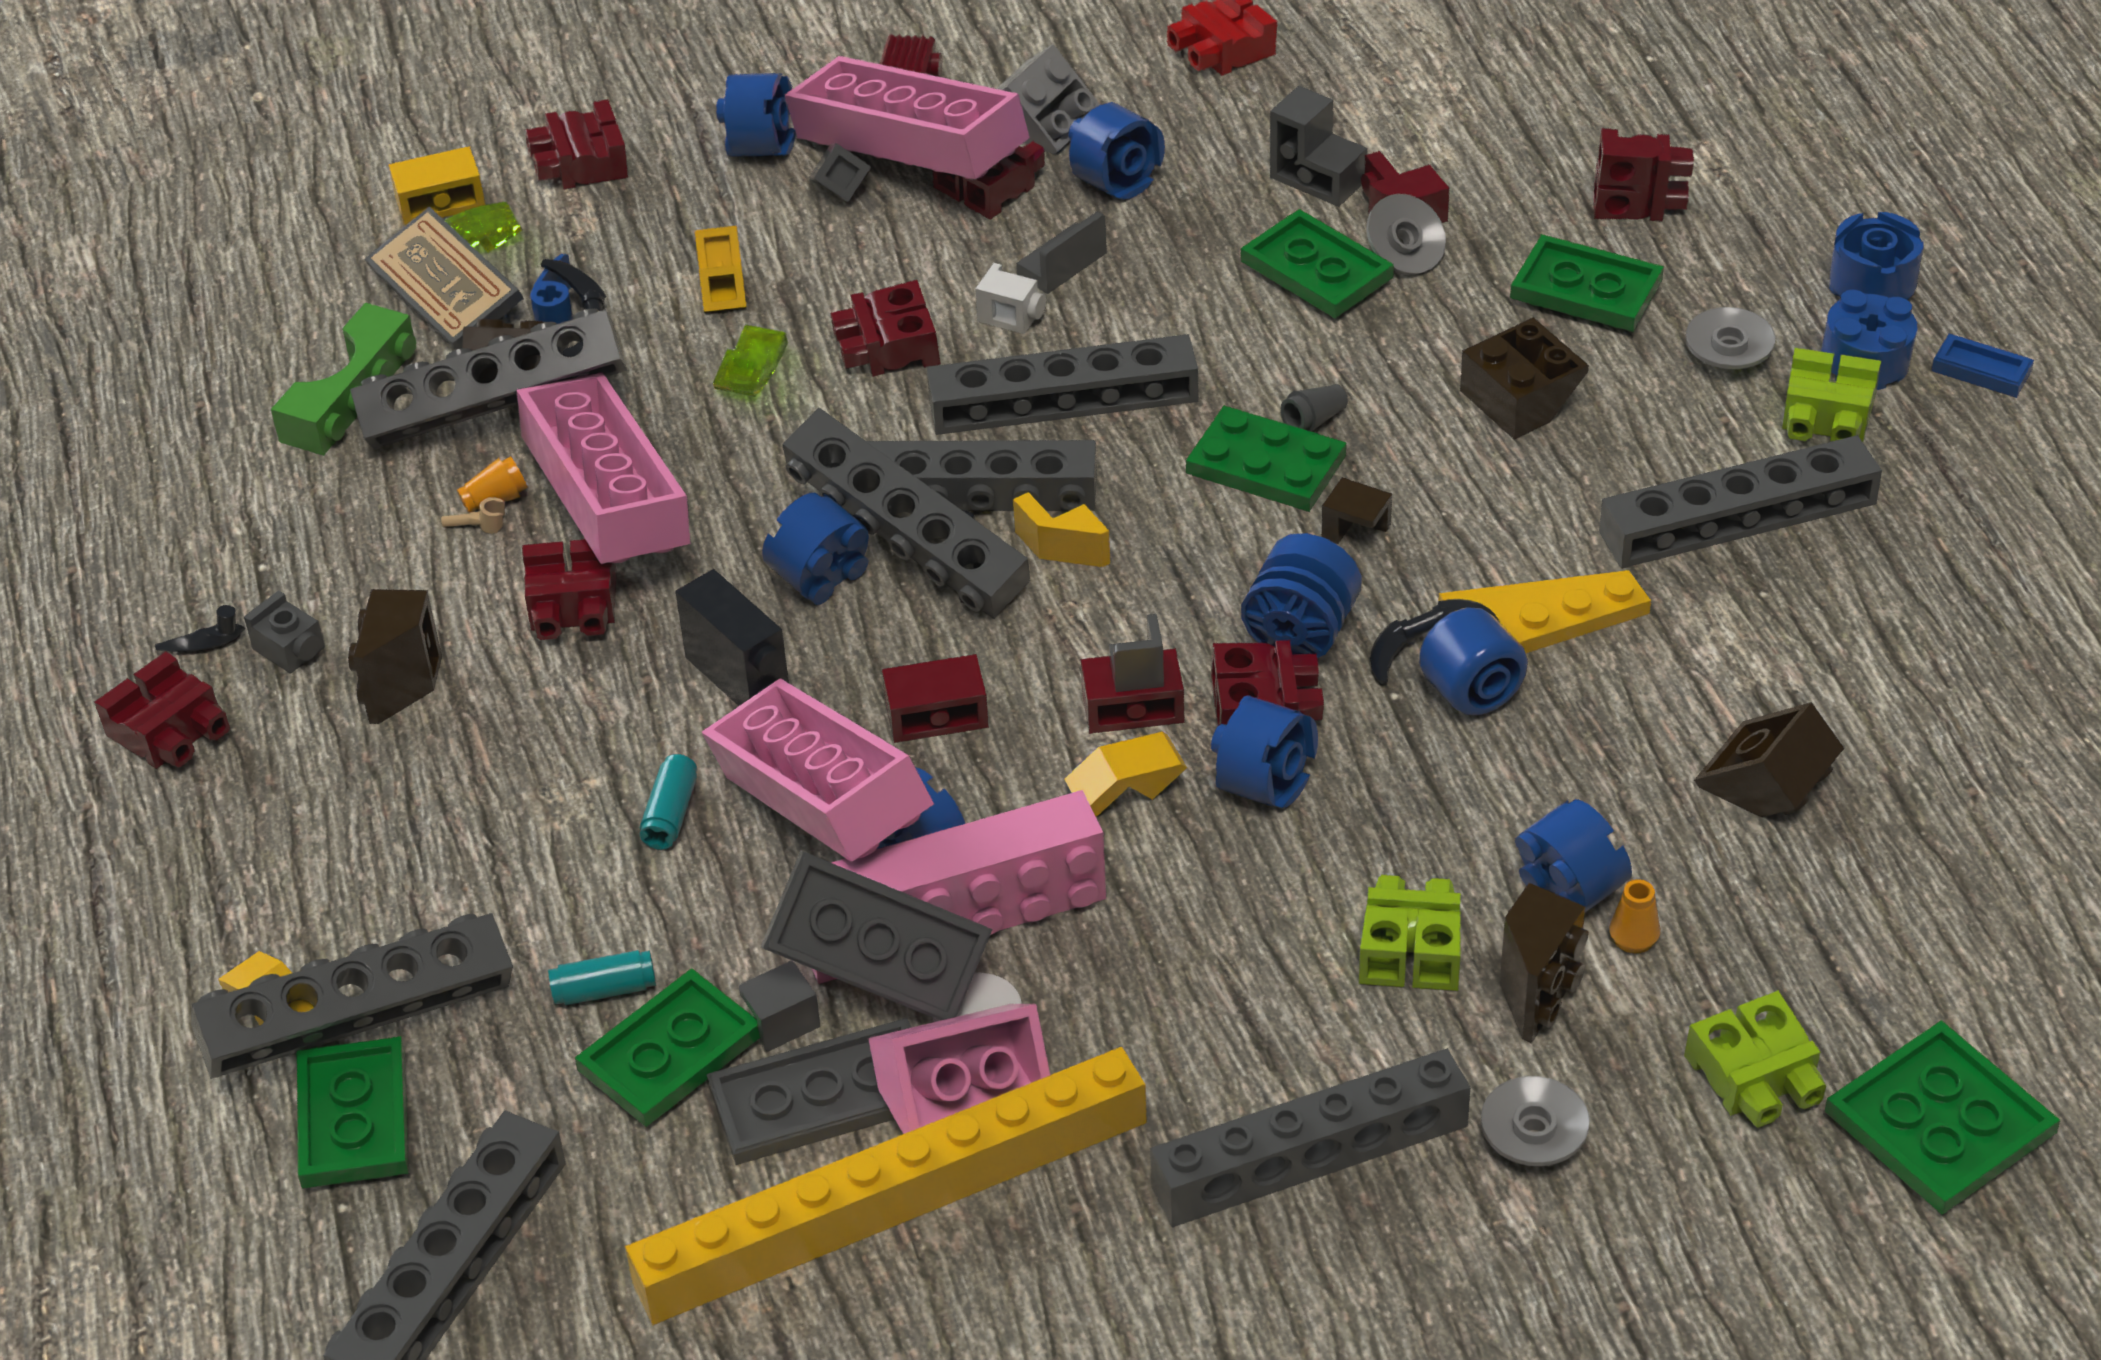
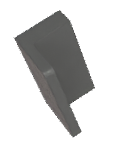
[1017,211,1107,294]

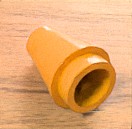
[457,456,528,514]
[1609,879,1661,954]

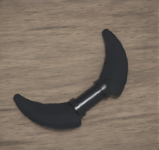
[541,259,606,357]
[1370,599,1500,684]

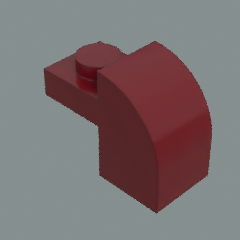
[1361,151,1450,223]

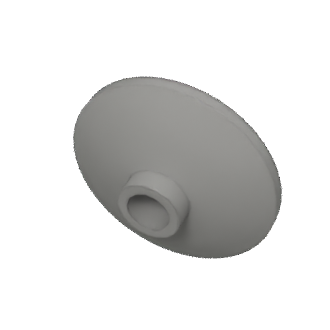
[1367,194,1446,275]
[1686,307,1775,369]
[1481,1076,1590,1166]

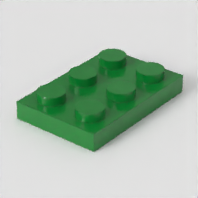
[1241,209,1394,318]
[1510,234,1664,332]
[1186,405,1347,512]
[575,968,760,1127]
[297,1036,409,1189]

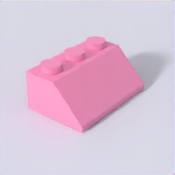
[868,1004,1050,1134]

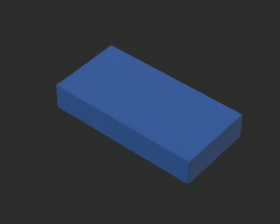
[1931,334,2034,398]

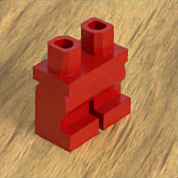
[1167,0,1277,76]

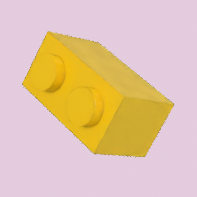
[388,146,486,226]

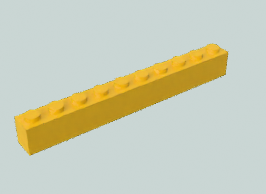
[625,1046,1147,1325]

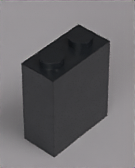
[675,569,789,706]

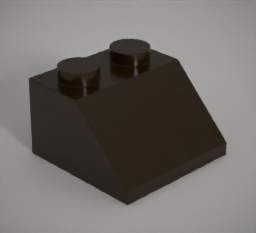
[1694,702,1844,817]

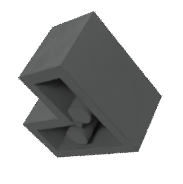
[1270,85,1368,207]

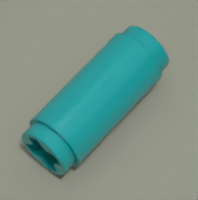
[640,754,697,850]
[548,950,656,1005]

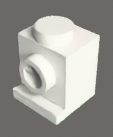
[975,263,1046,334]

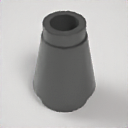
[1280,384,1348,432]

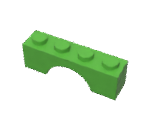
[271,302,416,456]

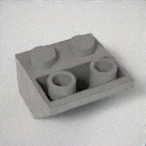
[996,44,1100,154]

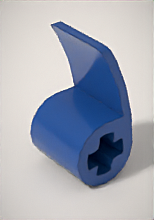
[530,254,573,324]

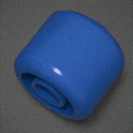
[1419,608,1528,715]

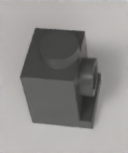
[244,590,325,674]

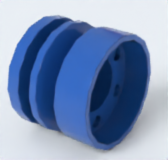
[1241,533,1362,658]

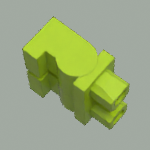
[1782,348,1881,442]
[1359,875,1461,991]
[1684,990,1826,1128]

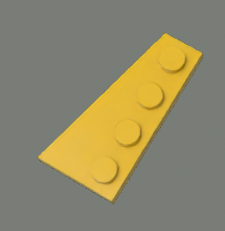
[1438,570,1651,653]

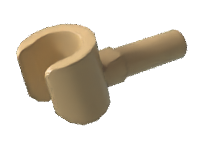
[441,497,505,534]

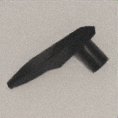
[155,605,246,652]

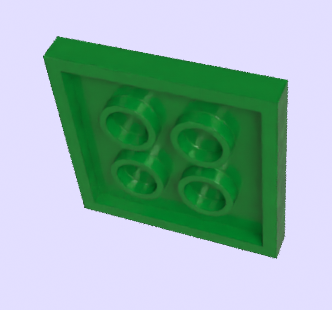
[1825,1020,2060,1215]

